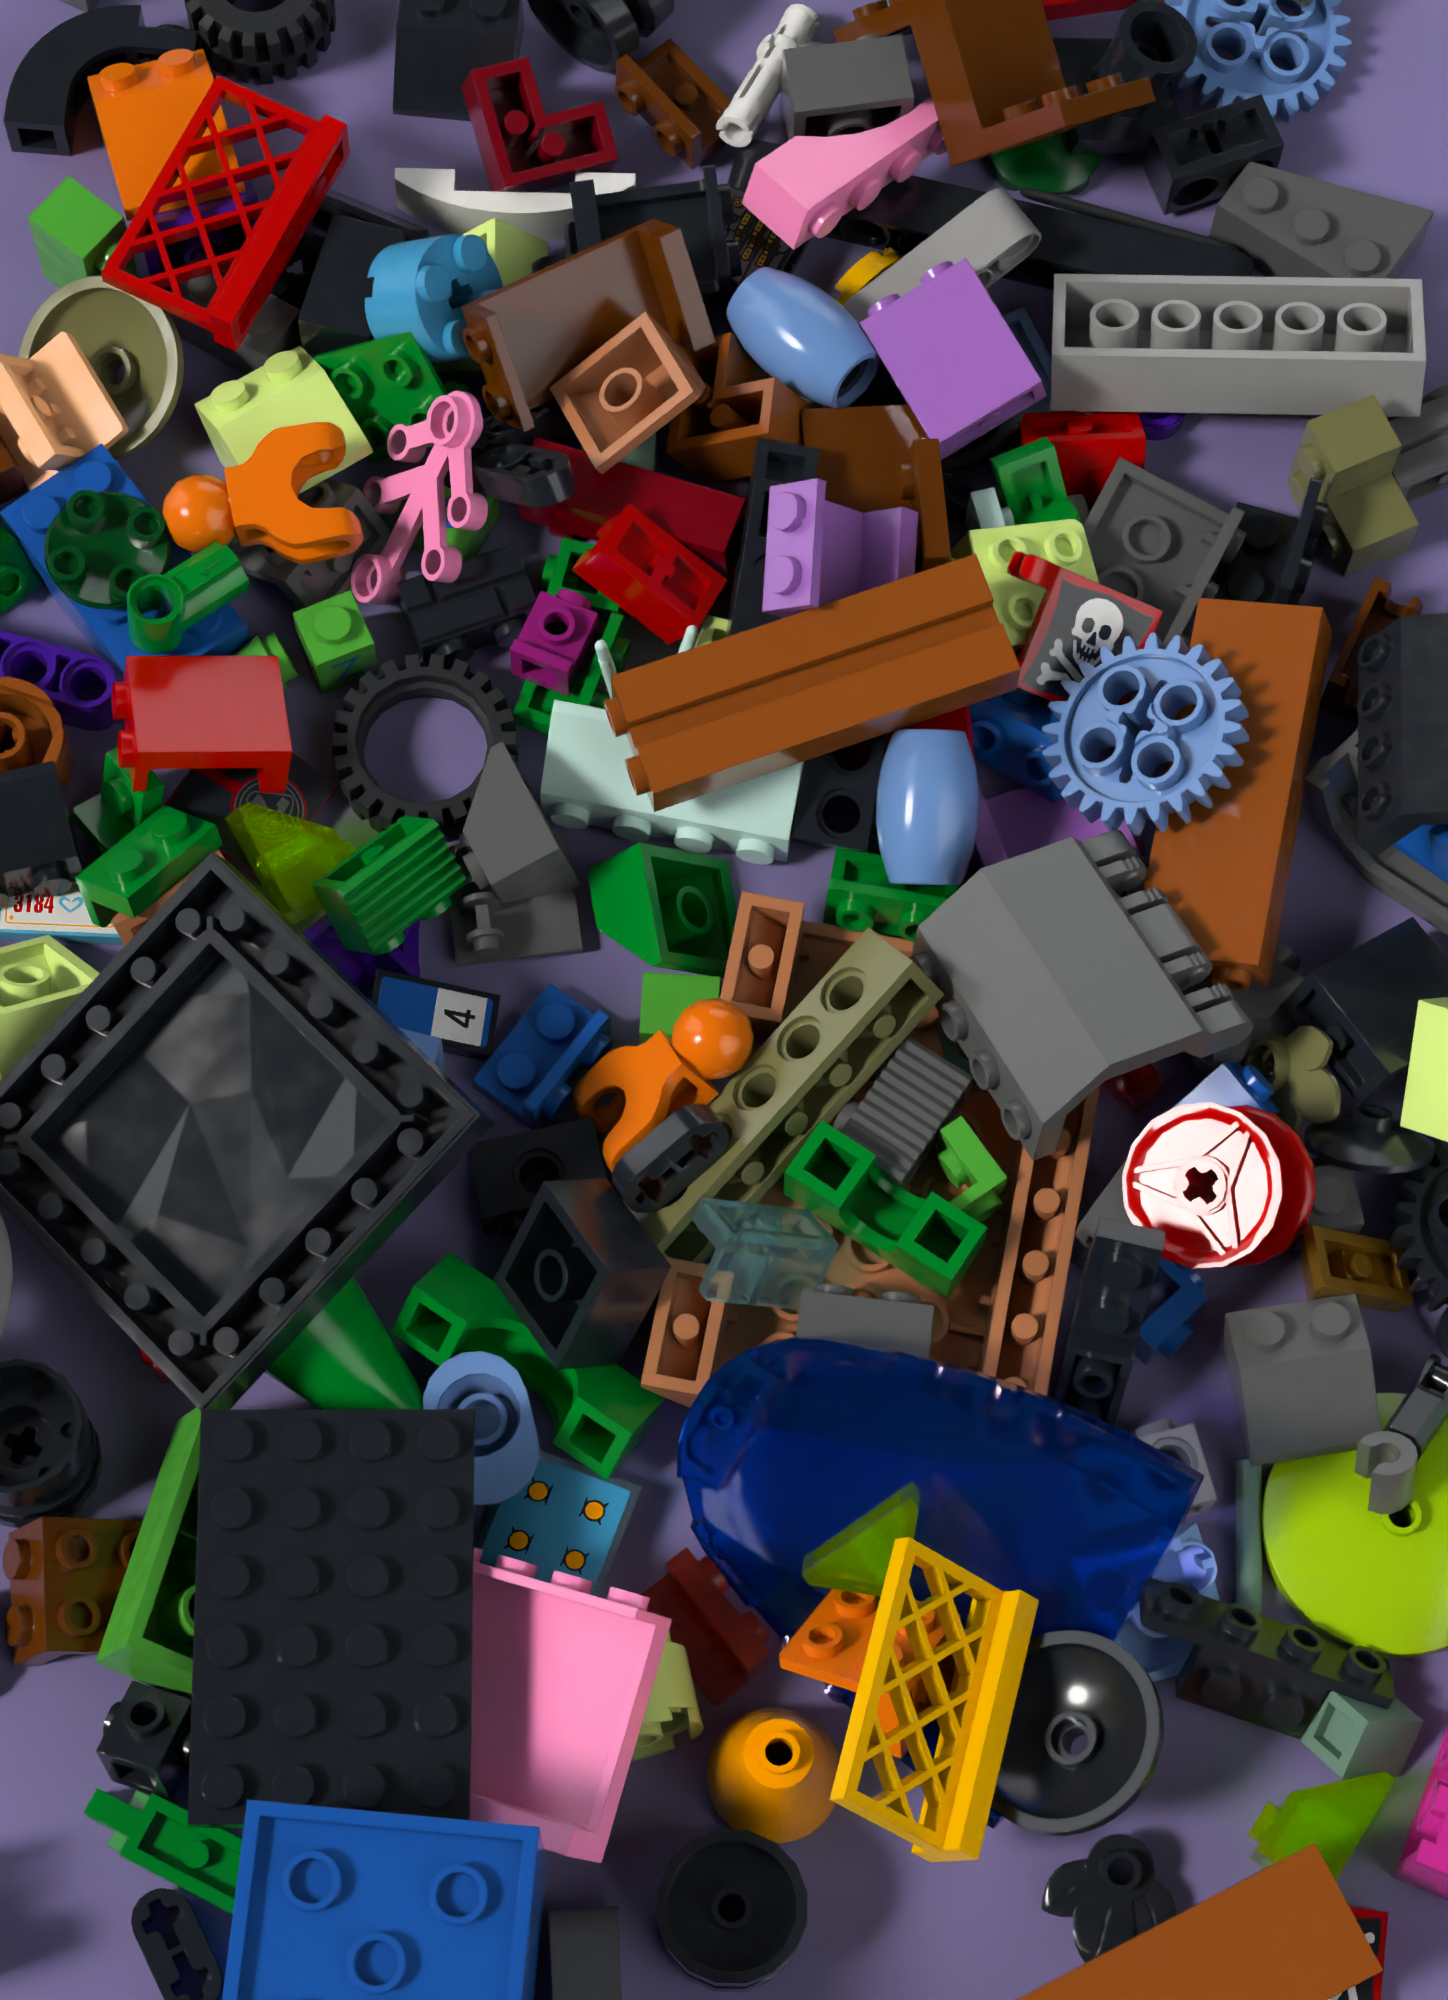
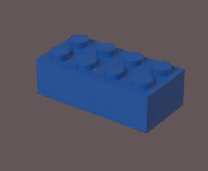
[0,443,250,682]

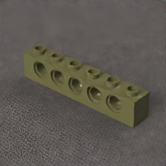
[623,927,944,1264]

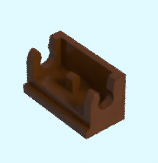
[1319,577,1423,724]

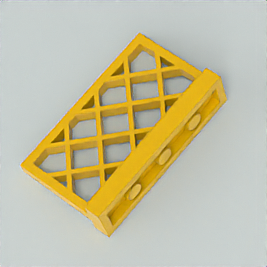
[830,1537,1039,1862]

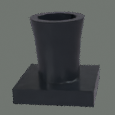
[1053,0,1197,154]

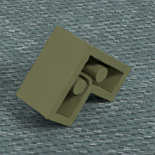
[1288,394,1420,577]

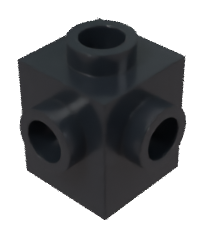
[96,1680,192,1801]

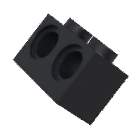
[1142,94,1284,215]
[792,733,890,853]

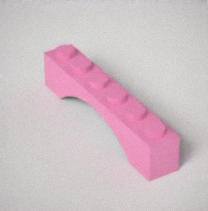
[742,95,947,250]

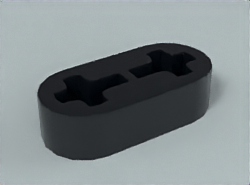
[612,1103,729,1213]
[131,1888,224,2000]

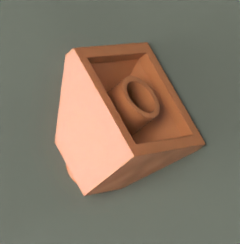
[550,311,706,474]

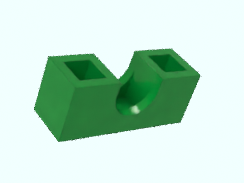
[784,1120,988,1301]

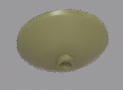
[18,276,184,460]

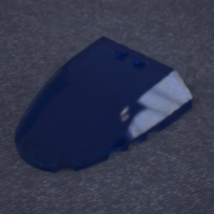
[676,1337,1205,1829]

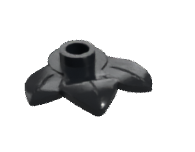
[1042,1833,1176,1962]

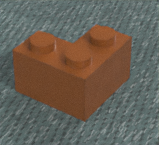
[666,332,813,484]

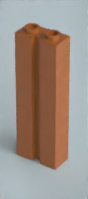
[603,554,1021,812]
[1144,598,1332,991]
[1014,1843,1383,2000]

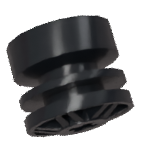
[0,1359,103,1528]

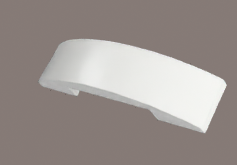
[394,168,636,241]

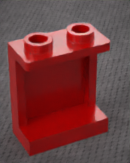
[112,656,292,793]

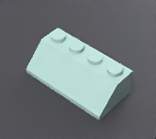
[540,700,804,865]

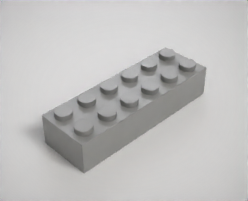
[1050,274,1427,417]

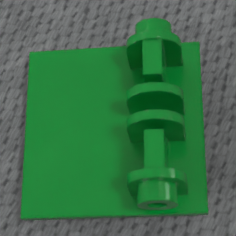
[314,331,472,462]

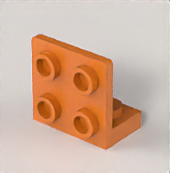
[779,1579,961,1759]

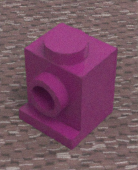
[510,589,599,697]

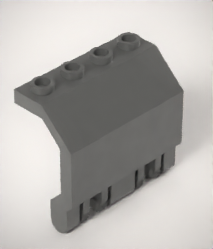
[909,830,1254,1161]

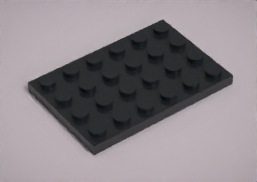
[188,1409,475,1828]

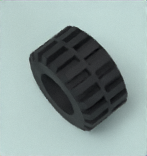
[184,0,336,84]

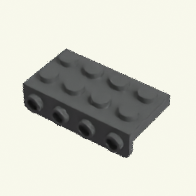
[1015,457,1247,703]

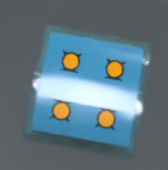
[474,1451,642,1597]

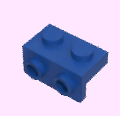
[970,687,1064,802]

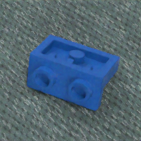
[472,983,613,1130]

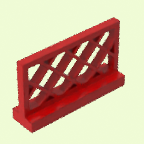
[101,75,350,352]

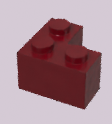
[461,57,619,192]

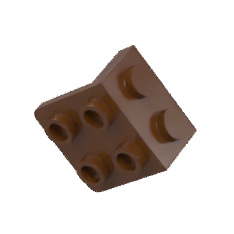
[3,1516,143,1666]

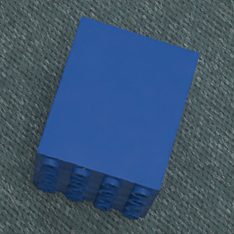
[222,1800,547,2000]

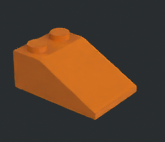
[87,49,246,221]

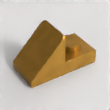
[1301,1225,1414,1312]

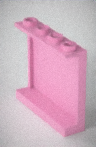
[471,1548,672,1863]

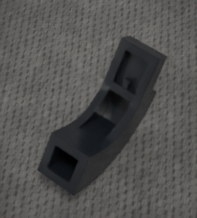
[3,5,200,156]

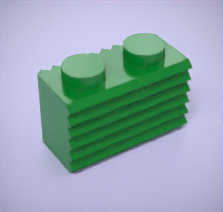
[312,816,467,955]

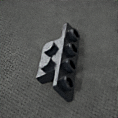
[1138,1577,1395,1739]

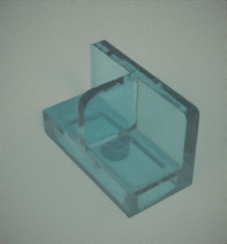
[692,1197,839,1310]

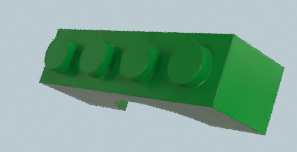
[390,1252,665,1480]

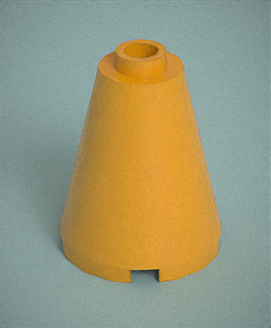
[707,1707,840,1843]

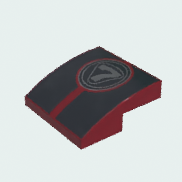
[163,752,338,887]

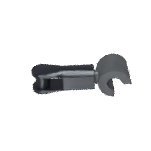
[1355,1354,1448,1514]

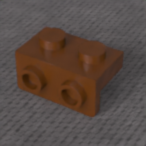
[614,38,731,170]

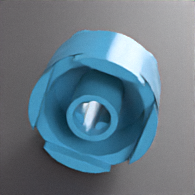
[365,234,503,364]

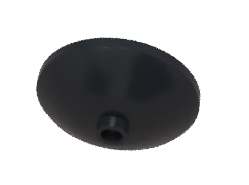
[991,1630,1164,1836]

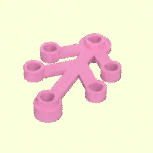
[350,391,488,605]

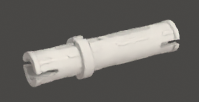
[716,4,820,148]

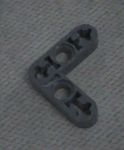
[444,399,577,507]

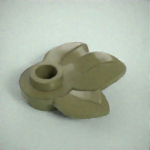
[1244,1026,1341,1134]

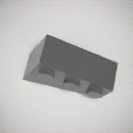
[1209,161,1434,279]

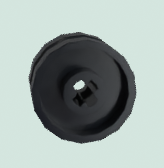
[527,0,674,73]
[656,1830,808,1992]

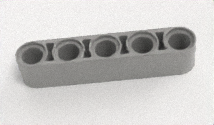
[797,188,1042,408]

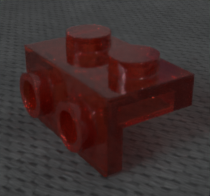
[641,1547,772,1706]

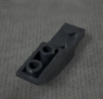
[726,437,819,637]
[1045,1217,1166,1441]

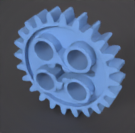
[1164,0,1352,122]
[1042,633,1249,835]

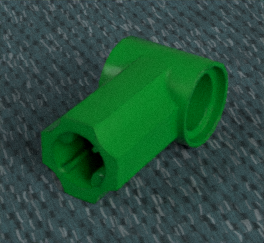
[127,541,250,654]

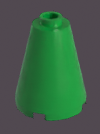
[264,1277,424,1409]

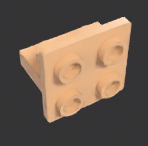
[0,332,129,491]

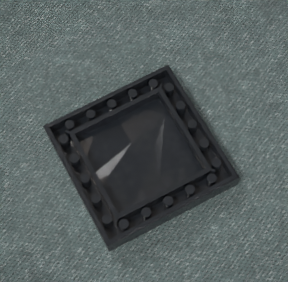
[0,852,495,1411]

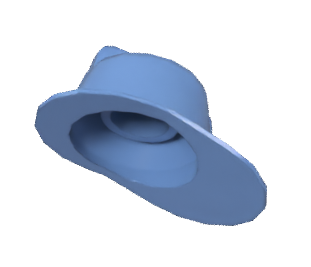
[423,1351,539,1505]

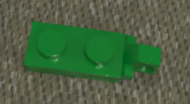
[83,1788,242,1915]

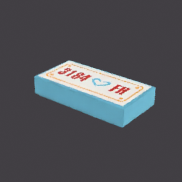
[0,882,124,945]

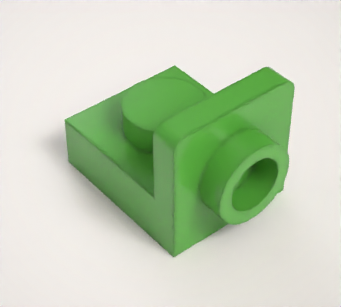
[936,1115,1007,1223]

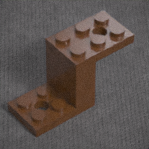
[833,0,1156,166]

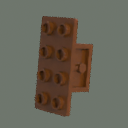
[801,405,951,574]

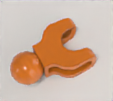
[162,422,364,565]
[572,998,754,1183]

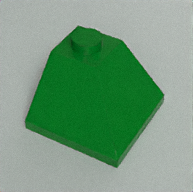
[587,842,737,978]

